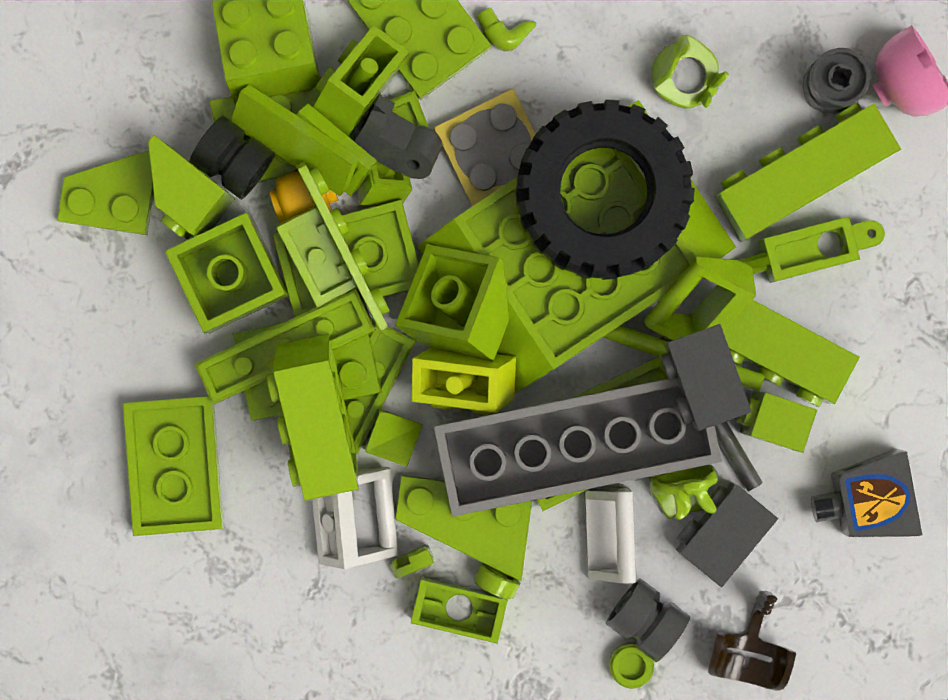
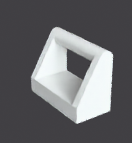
[312,467,398,569]
[584,488,636,583]

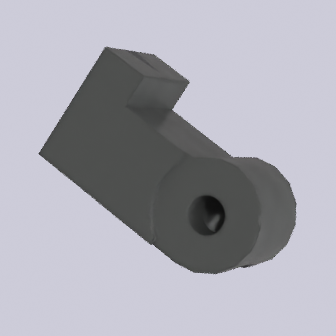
[354,94,442,179]

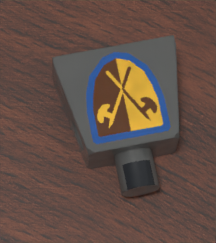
[811,449,922,537]

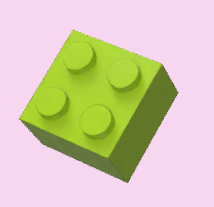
[212,0,321,104]
[165,212,289,334]

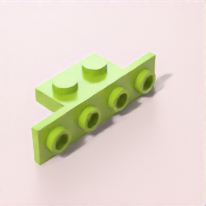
[275,161,390,331]

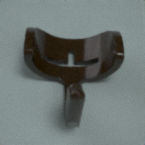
[708,591,796,691]

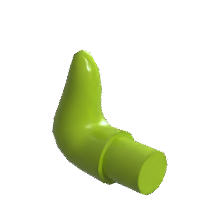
[477,8,536,52]

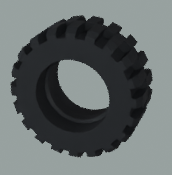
[516,99,695,280]

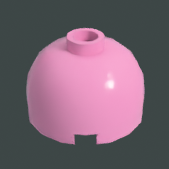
[872,25,948,117]

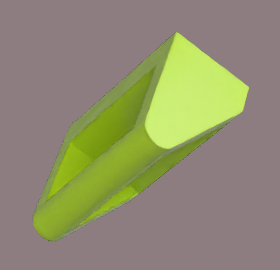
[644,257,756,340]

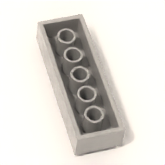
[434,379,722,517]

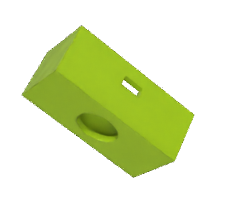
[411,576,508,644]

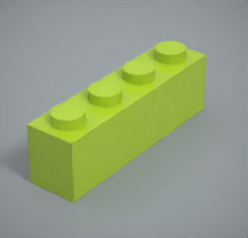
[715,103,901,242]

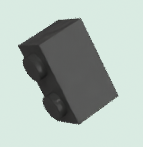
[660,324,752,431]
[676,482,779,588]

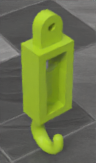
[738,216,885,283]

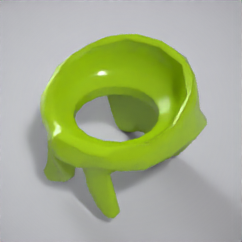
[651,35,729,109]
[649,464,718,520]

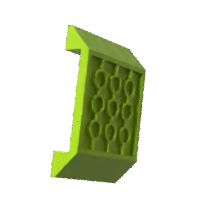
[417,100,736,394]

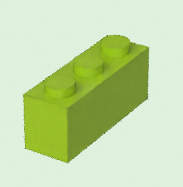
[724,300,860,408]

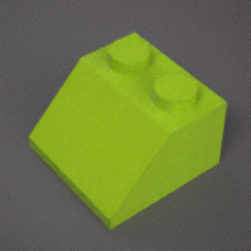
[148,135,236,240]
[395,244,509,361]

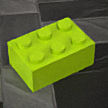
[267,334,359,501]

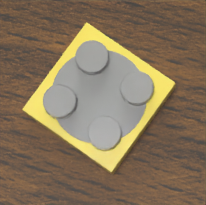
[434,89,536,206]

